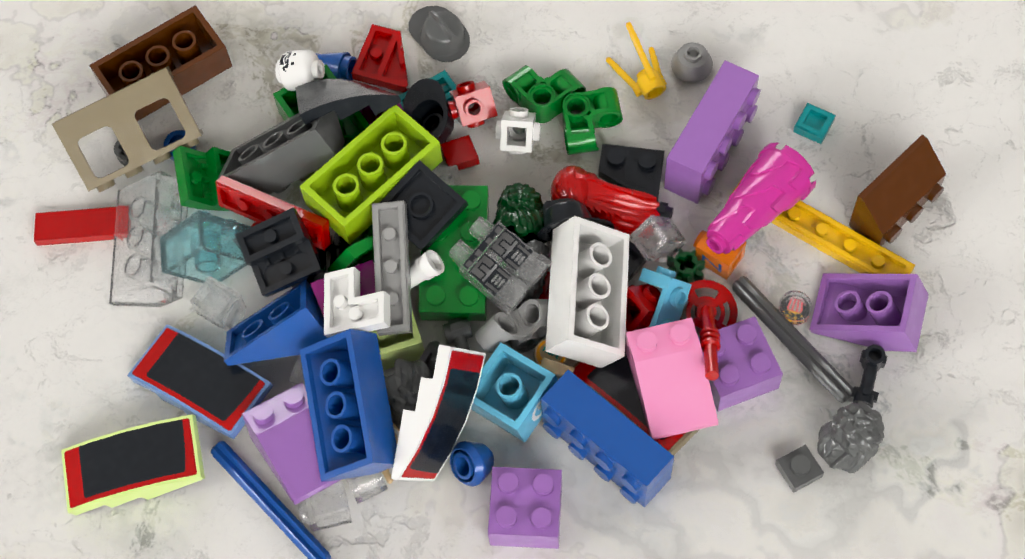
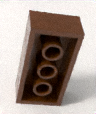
[89,5,232,121]

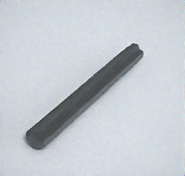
[732,276,853,403]

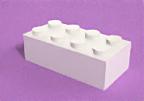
[545,216,630,368]

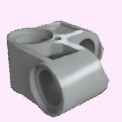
[476,299,549,353]

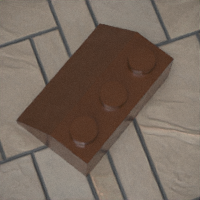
[849,134,946,246]

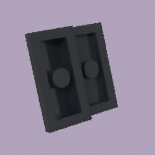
[235,208,325,297]

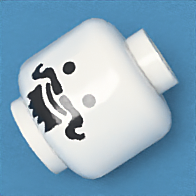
[275,50,325,91]

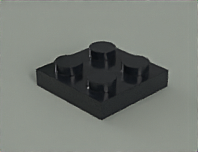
[380,160,468,253]

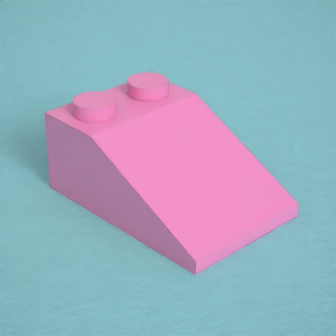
[625,317,718,440]

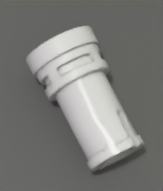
[410,250,445,289]

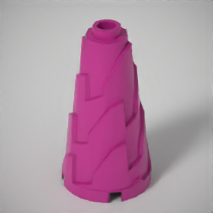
[706,142,816,254]

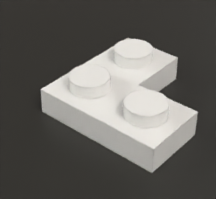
[324,267,391,338]

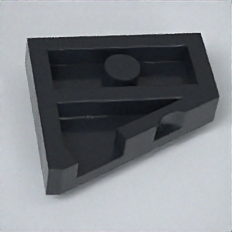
[598,143,665,201]

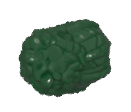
[489,182,547,244]

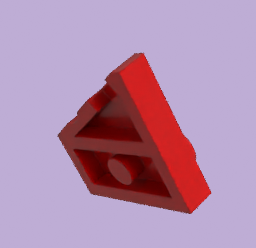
[352,24,409,93]

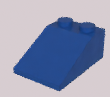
[224,280,327,366]

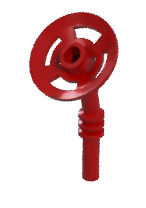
[680,280,738,381]

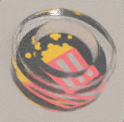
[778,291,812,325]

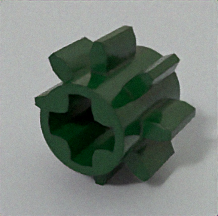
[666,248,705,283]

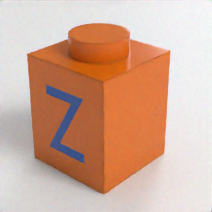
[693,230,747,280]

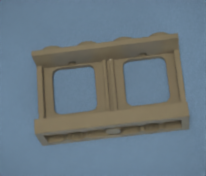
[52,66,203,192]

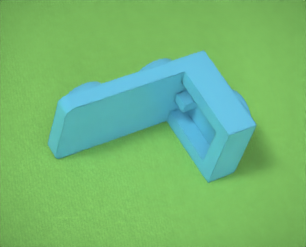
[639,266,692,327]

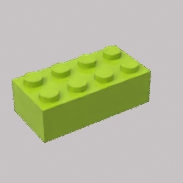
[300,105,443,244]

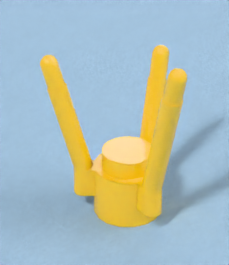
[606,22,667,100]

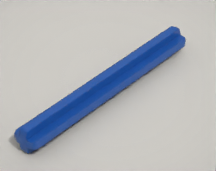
[211,441,331,559]

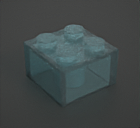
[159,211,251,286]

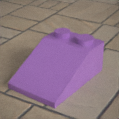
[809,273,929,352]
[242,382,342,505]

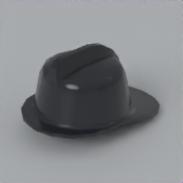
[403,78,454,144]
[537,198,614,241]

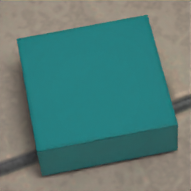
[793,103,836,144]

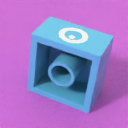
[471,342,558,442]

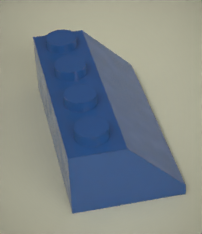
[299,329,397,482]

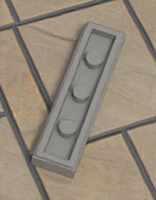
[372,200,413,336]

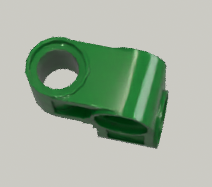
[502,65,586,123]
[562,87,623,155]

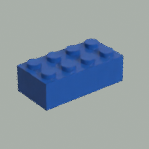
[541,369,674,508]

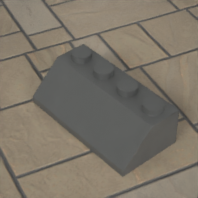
[217,111,345,195]

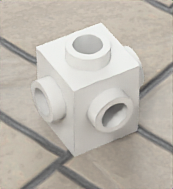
[496,107,541,154]

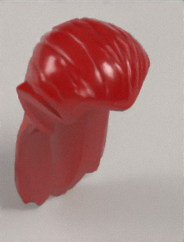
[550,165,660,237]

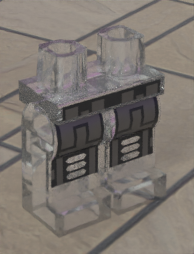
[449,216,552,316]

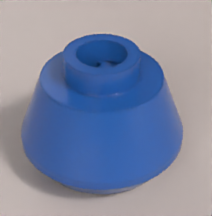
[450,441,494,487]

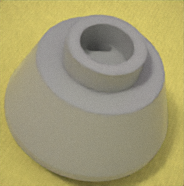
[671,42,713,83]

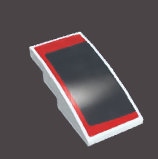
[391,345,486,482]

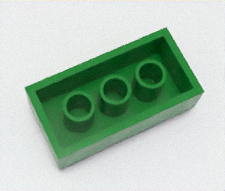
[419,185,489,321]

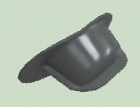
[409,6,470,62]

